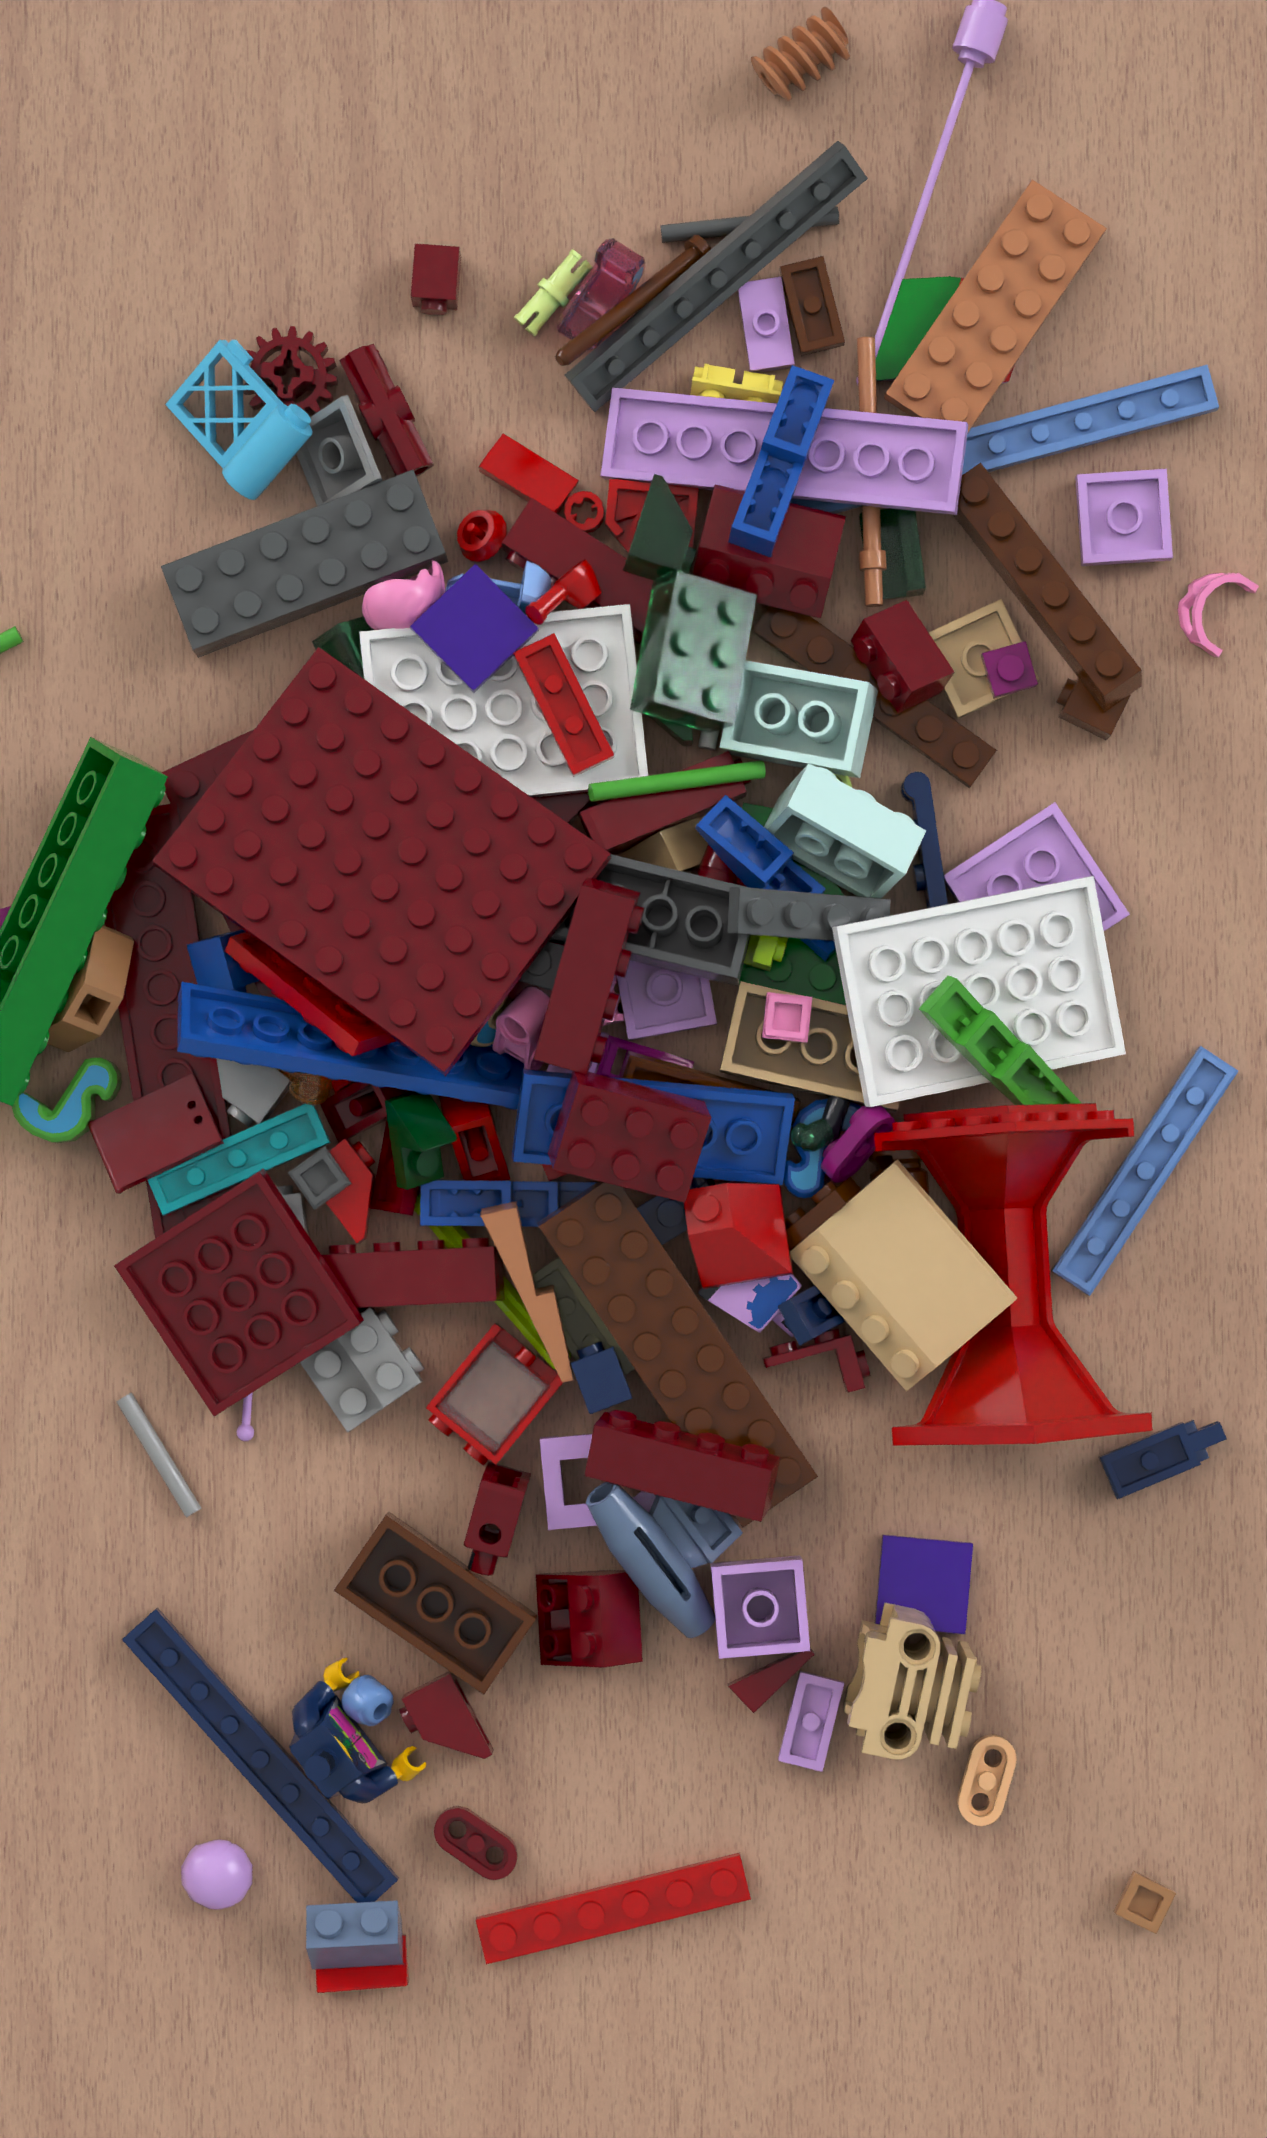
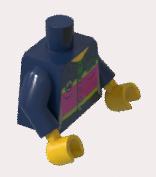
[289,1657,427,1804]

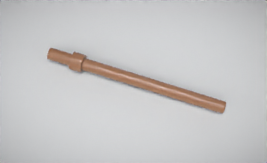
[857,337,887,607]

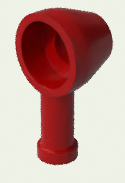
[525,559,602,625]

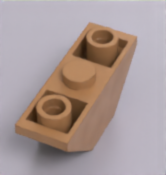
[47,925,134,1052]

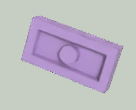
[778,1671,844,1772]

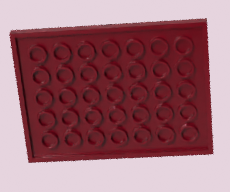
[152,647,611,1076]

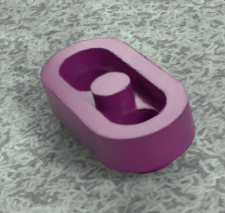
[821,1105,895,1183]

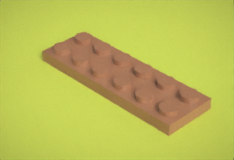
[884,179,1107,434]

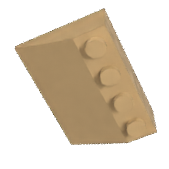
[790,1159,1017,1391]

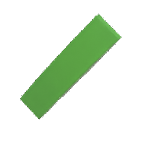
[919,975,1081,1105]

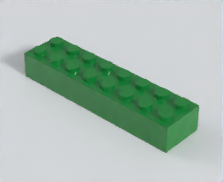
[0,737,168,1107]

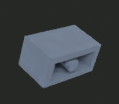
[306,1900,403,1969]

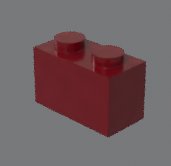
[850,600,955,713]

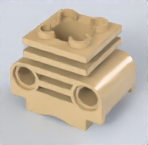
[843,1602,981,1759]

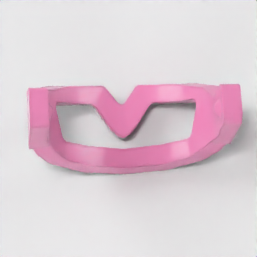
[1178,573,1259,657]

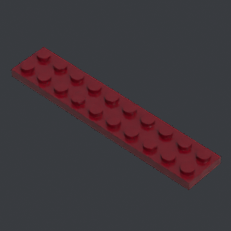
[105,803,240,1238]

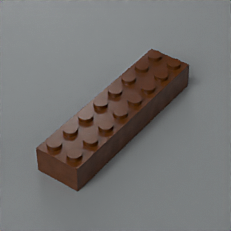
[537,1181,818,1528]

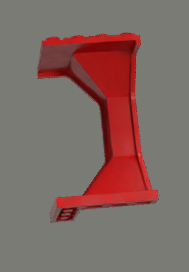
[874,1103,1153,1446]

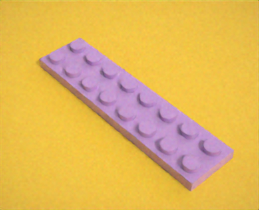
[601,388,968,515]

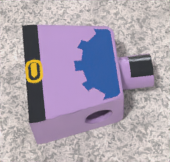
[698,1274,802,1337]

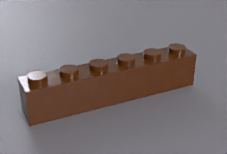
[953,462,1142,712]

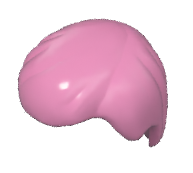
[362,560,446,630]

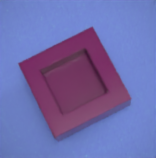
[981,641,1038,699]

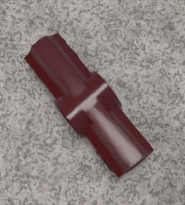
[339,343,434,477]

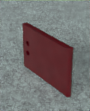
[88,1073,224,1194]

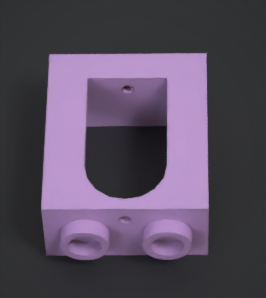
[540,1434,656,1530]

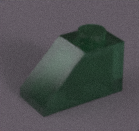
[623,474,696,587]

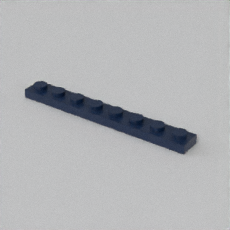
[122,1607,399,1903]

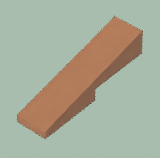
[481,1201,573,1383]

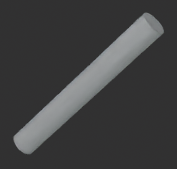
[117,1393,201,1518]

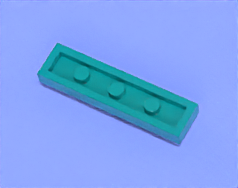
[148,1101,331,1216]

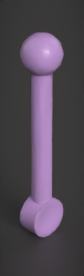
[237,1392,254,1441]

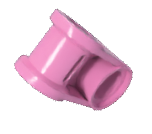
[492,987,550,1070]

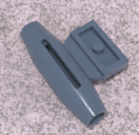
[586,1482,743,1638]

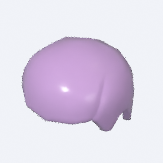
[181,1840,252,1909]

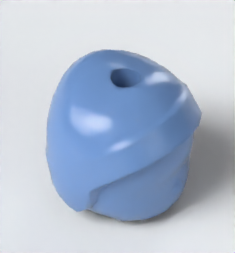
[341,1675,394,1726]

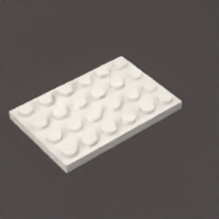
[359,604,648,797]
[832,876,1126,1107]

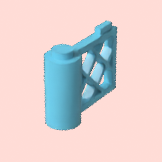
[165,340,313,500]

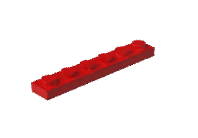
[476,1853,751,1964]

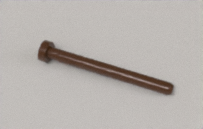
[555,235,711,366]

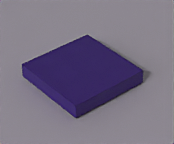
[410,564,539,693]
[874,1534,973,1634]

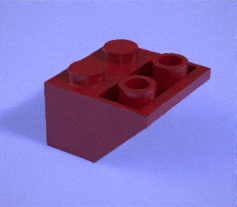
[536,1570,643,1668]

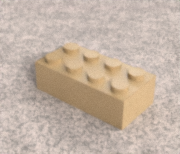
[719,981,900,1112]

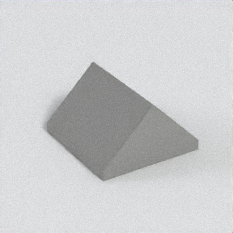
[296,395,382,506]

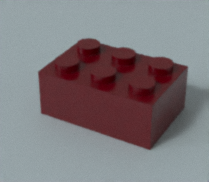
[548,1071,712,1203]

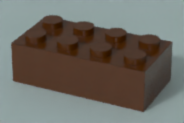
[334,1512,537,1695]

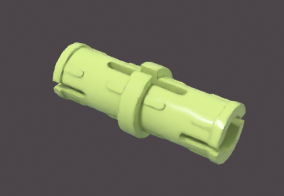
[514,249,593,336]

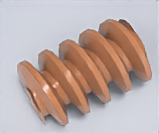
[751,7,850,102]

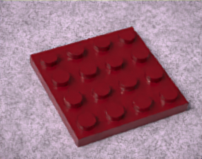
[114,1168,364,1417]

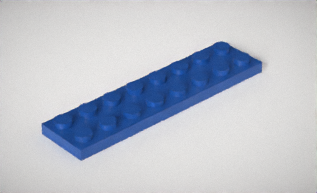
[177,982,524,1110]

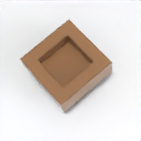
[1114,1870,1176,1934]

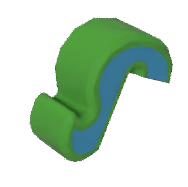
[12,1058,122,1143]

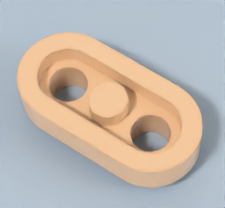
[957,1734,1017,1826]

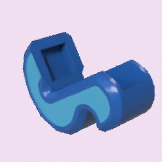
[783,1099,861,1199]

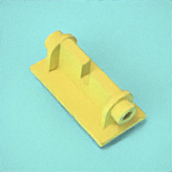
[690,363,783,403]

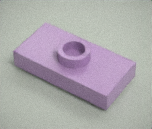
[737,277,795,373]

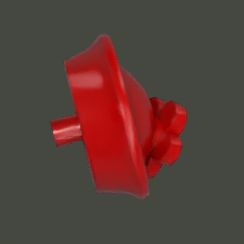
[457,510,507,562]

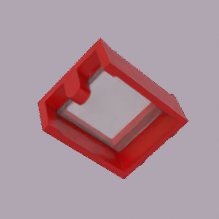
[426,1323,563,1466]

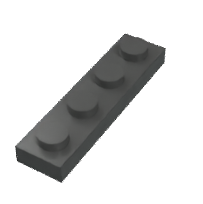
[727,887,891,941]

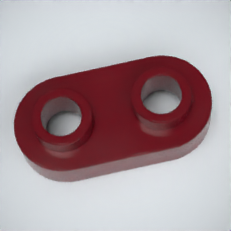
[434,1806,518,1880]

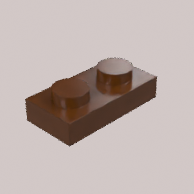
[779,256,845,356]
[785,1177,861,1251]

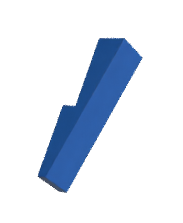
[728,365,834,557]

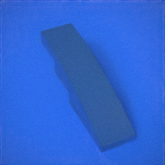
[695,795,836,962]
[420,1180,597,1227]

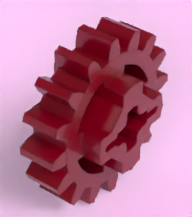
[243,326,338,414]

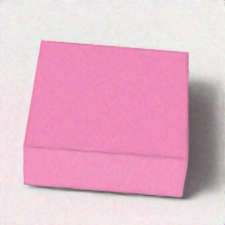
[762,992,812,1043]

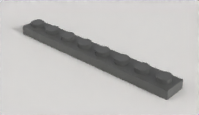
[565,141,868,412]

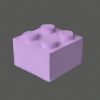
[710,1555,810,1659]

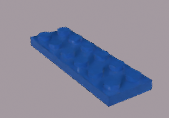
[512,1069,795,1185]

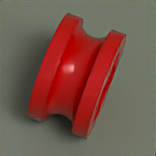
[564,491,604,534]

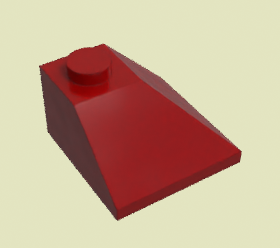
[684,1183,793,1289]

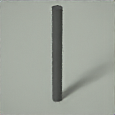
[660,206,839,243]

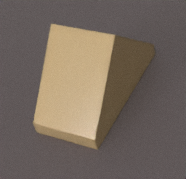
[619,817,708,873]

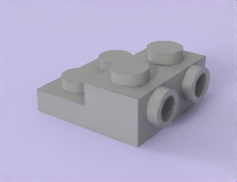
[300,1307,424,1432]

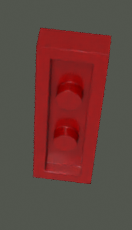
[513,633,614,777]

